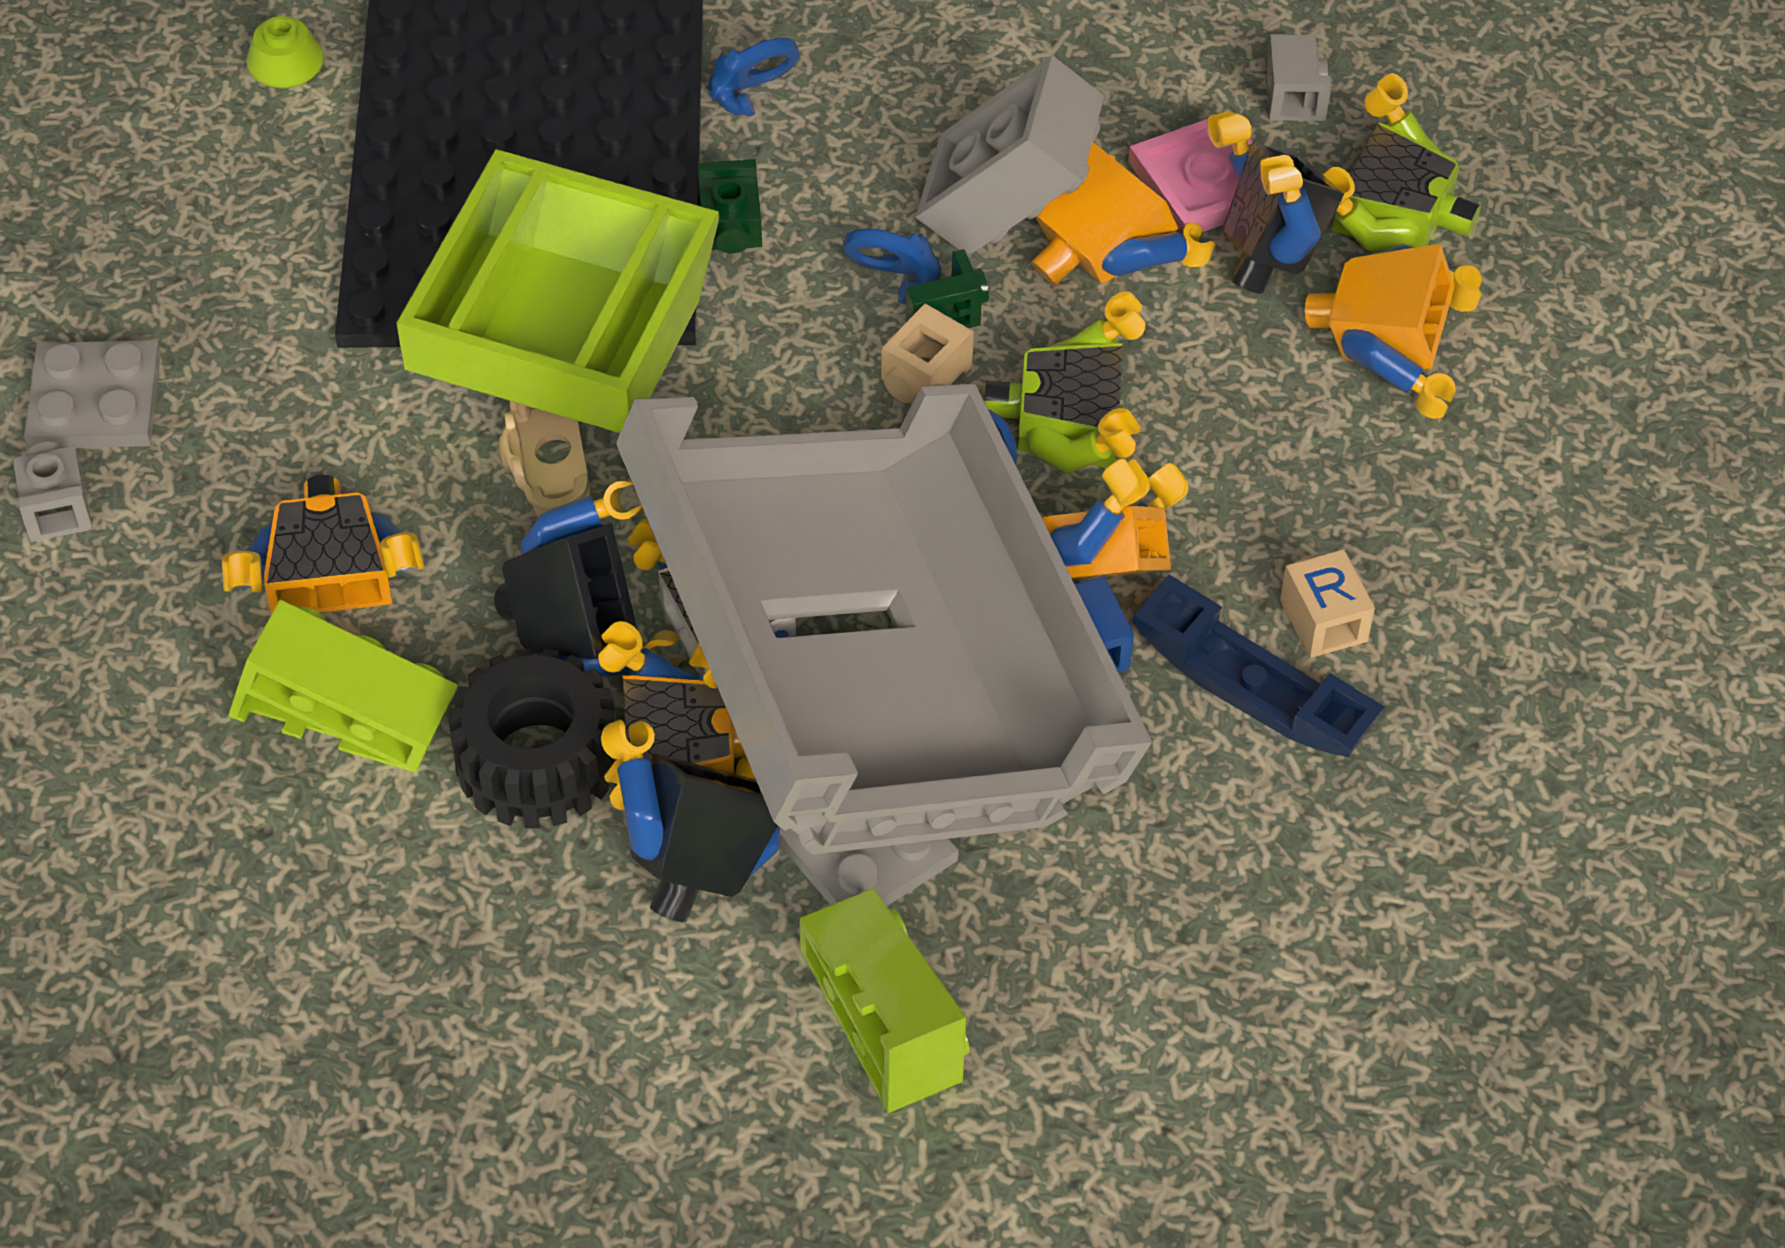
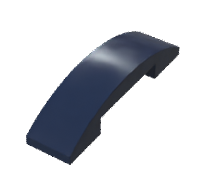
[1132,574,1385,757]

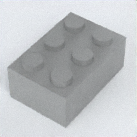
[915,55,1104,254]

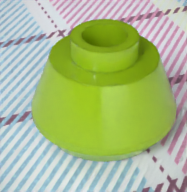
[246,16,324,89]

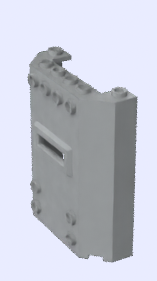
[616,384,1152,855]

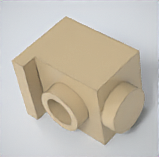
[881,304,974,403]

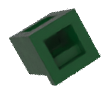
[697,159,762,253]

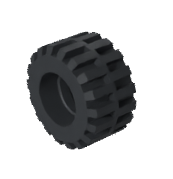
[448,648,617,828]

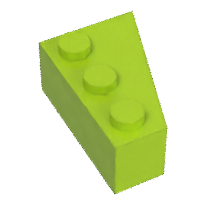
[228,599,458,773]
[799,888,970,1113]

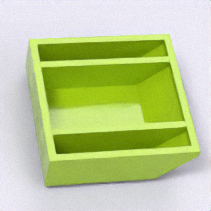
[397,149,719,433]

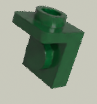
[906,249,989,328]

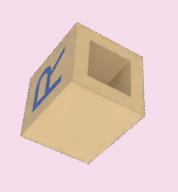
[1280,549,1375,658]

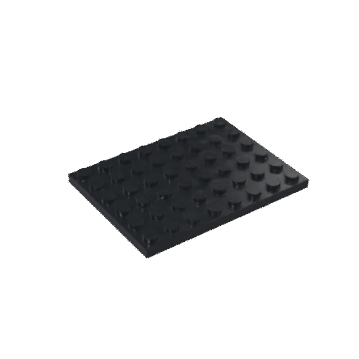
[335,0,703,348]

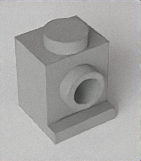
[1265,34,1332,121]
[13,441,93,542]

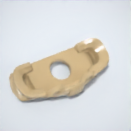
[499,401,591,518]

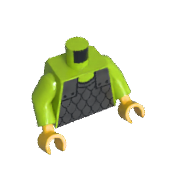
[1323,73,1481,252]
[984,291,1145,473]

